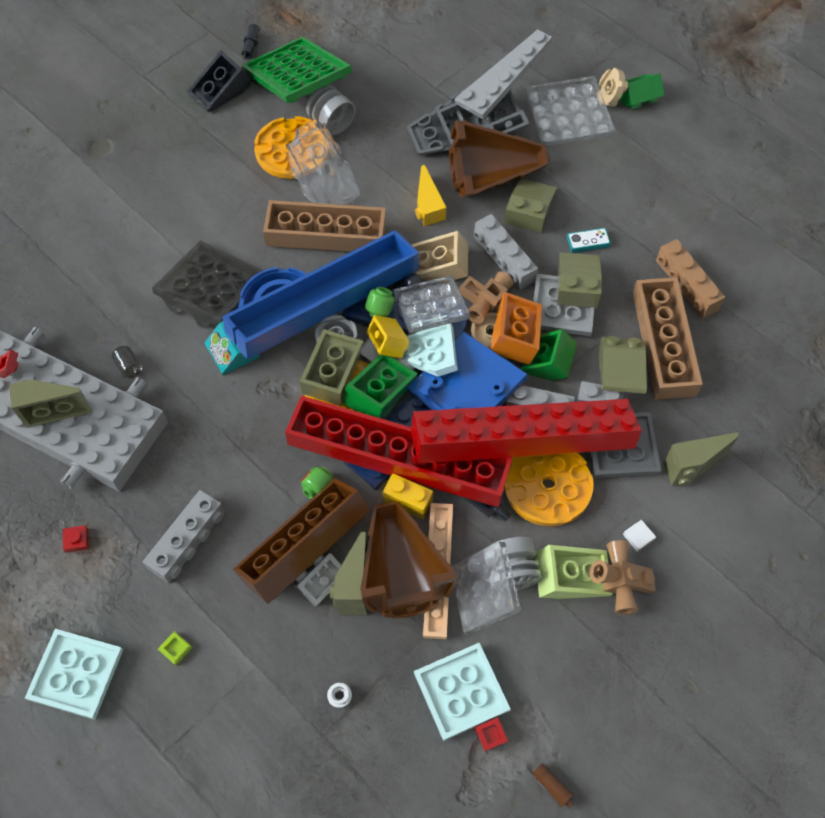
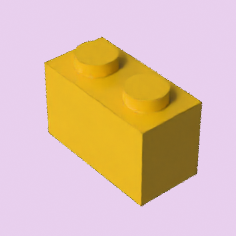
[367,315,410,359]
[383,473,433,520]

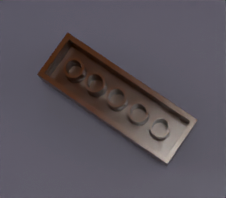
[233,478,370,604]

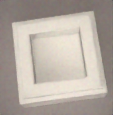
[623,520,656,552]

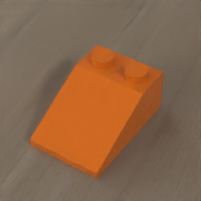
[490,292,542,365]

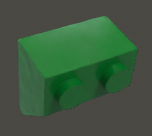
[620,73,665,108]
[521,329,577,381]

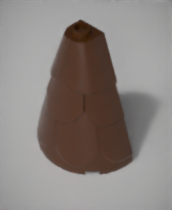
[449,120,550,197]
[360,501,457,618]

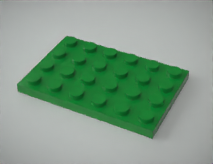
[241,36,352,103]

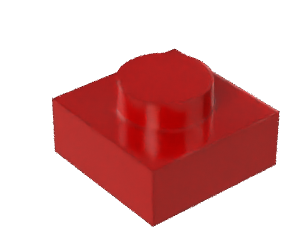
[0,350,19,378]
[63,525,89,553]
[475,717,508,752]

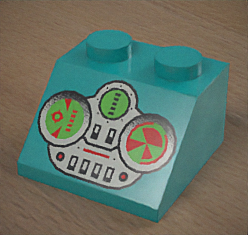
[204,321,260,375]

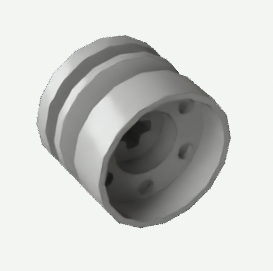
[306,85,356,135]
[486,537,543,591]

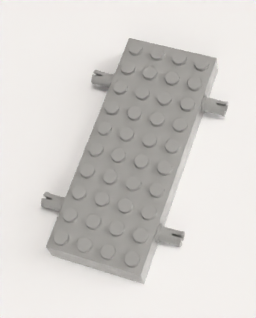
[0,327,168,492]

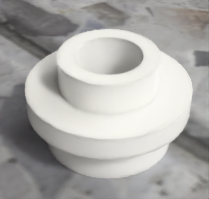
[327,683,352,708]

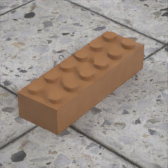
[263,200,386,252]
[632,277,703,400]

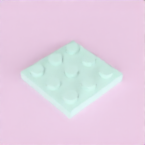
[25,629,123,720]
[414,643,511,741]

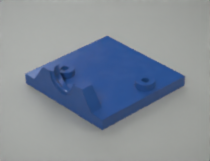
[407,332,528,410]

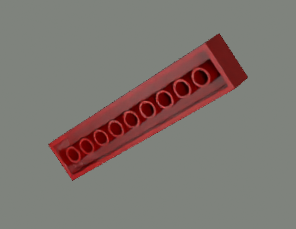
[285,396,513,508]
[411,399,642,464]

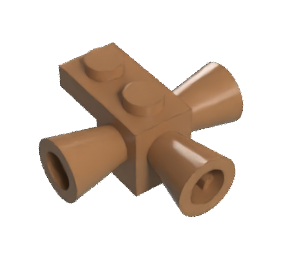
[457,272,513,324]
[590,540,656,615]

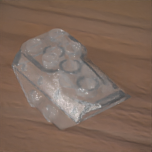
[287,119,361,205]

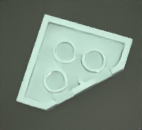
[402,322,458,377]

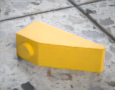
[415,165,446,226]

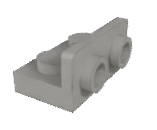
[293,553,341,606]

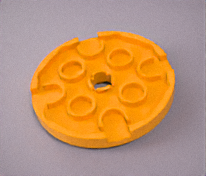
[254,116,329,179]
[504,453,594,527]

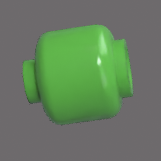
[365,287,395,317]
[301,467,334,499]

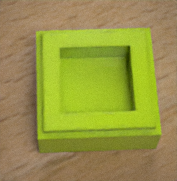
[158,631,193,666]

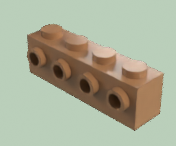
[656,239,725,319]

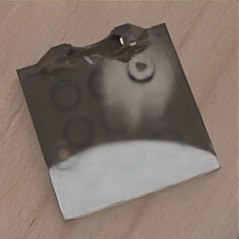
[152,240,263,328]

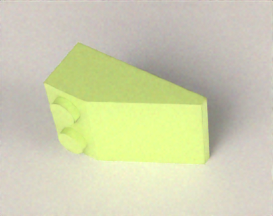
[535,545,613,599]

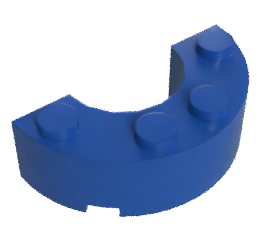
[239,267,306,308]

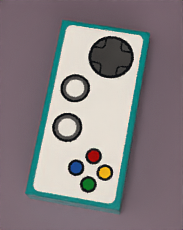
[567,228,610,253]

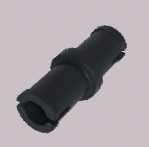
[241,24,260,59]

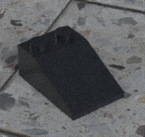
[187,50,253,112]

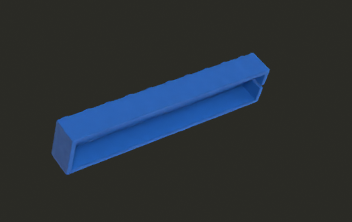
[222,230,419,360]

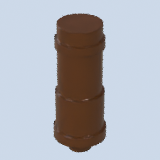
[532,763,574,808]

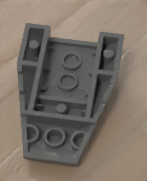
[407,82,530,156]

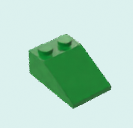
[342,355,418,419]

